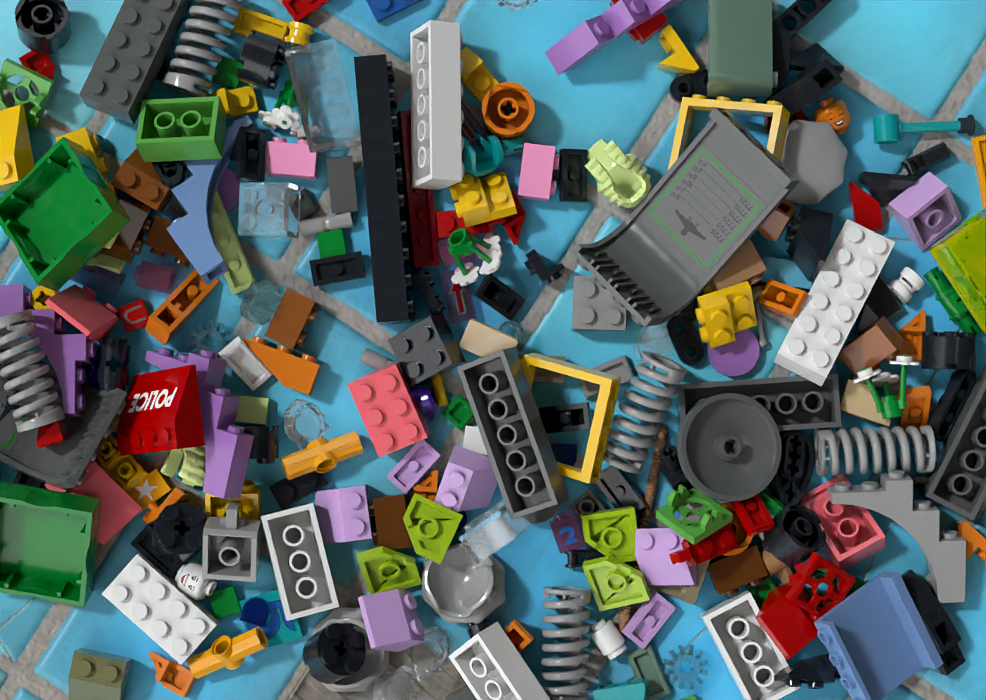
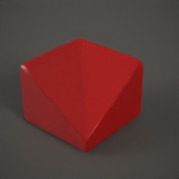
[36,420,69,448]

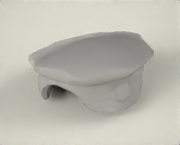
[781,120,848,205]
[421,542,506,624]
[311,607,389,692]

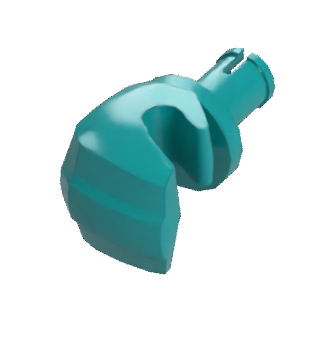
[462,133,524,177]

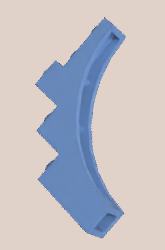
[167,115,256,285]

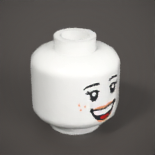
[175,561,217,601]

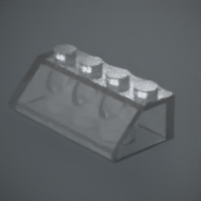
[284,38,361,153]

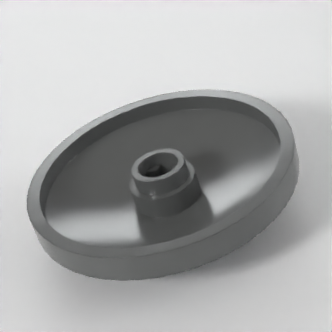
[677,393,782,502]

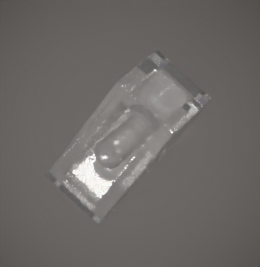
[632,322,675,365]

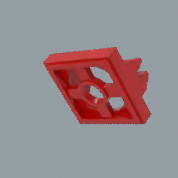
[785,551,856,619]

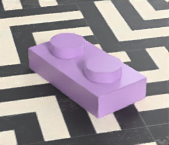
[386,439,441,494]
[621,590,676,650]

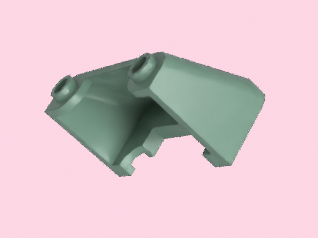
[707,0,778,97]

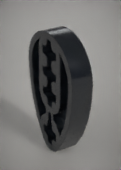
[770,430,815,507]

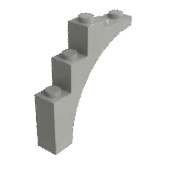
[827,470,966,603]

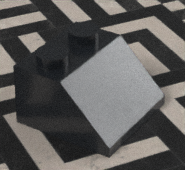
[784,206,834,282]

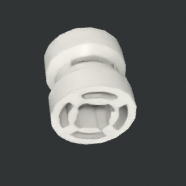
[887,267,925,304]

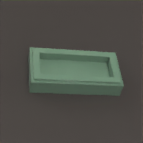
[626,643,671,700]

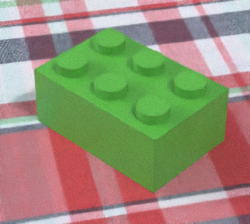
[135,96,227,162]

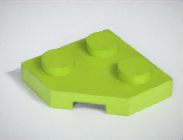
[403,493,463,564]
[581,506,637,562]
[356,546,422,594]
[582,556,651,611]

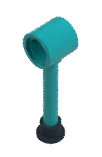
[873,114,975,144]

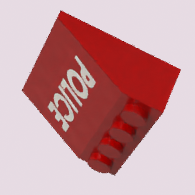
[116,365,205,456]

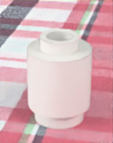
[589,619,627,660]

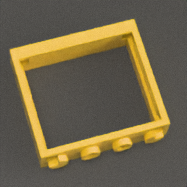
[668,94,790,170]
[520,353,622,484]

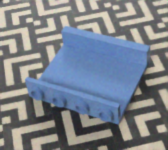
[814,571,944,700]

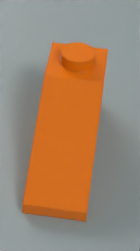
[145,270,219,346]

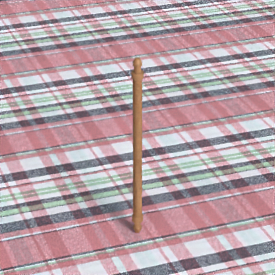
[617,424,668,636]

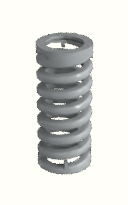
[162,0,243,97]
[0,309,66,433]
[603,351,687,474]
[813,425,936,476]
[541,586,591,700]

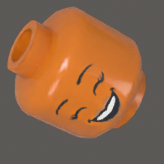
[813,96,852,135]

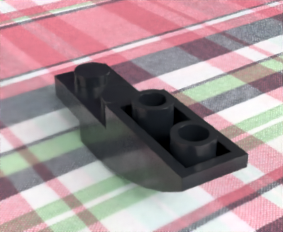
[901,569,966,676]
[774,653,841,689]

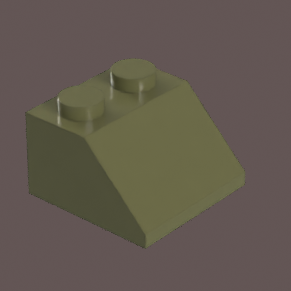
[68,648,132,700]

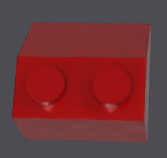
[755,582,818,660]

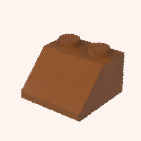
[111,148,187,214]

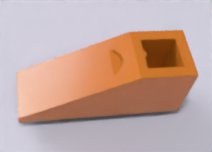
[244,335,322,395]

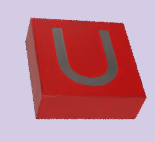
[117,299,150,333]

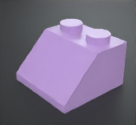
[888,172,963,251]
[434,445,498,512]
[315,484,373,544]
[635,528,697,586]
[358,589,424,652]

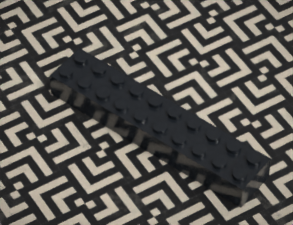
[354,54,415,325]

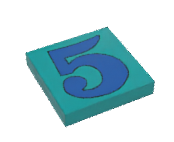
[238,589,304,648]

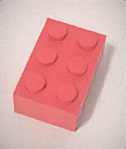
[347,361,431,458]

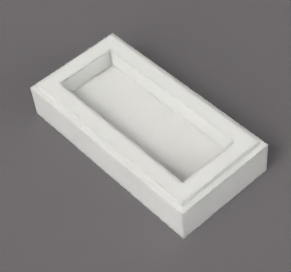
[218,336,273,391]

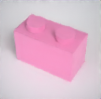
[265,137,319,180]
[517,143,560,202]

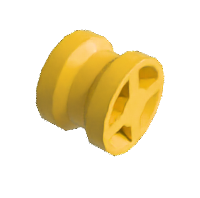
[285,21,315,49]
[31,286,59,310]

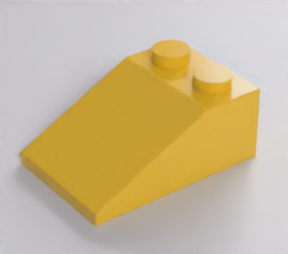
[0,105,34,192]

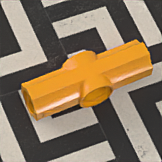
[280,431,363,480]
[188,626,268,679]

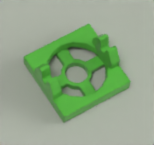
[0,58,55,129]
[656,484,733,545]

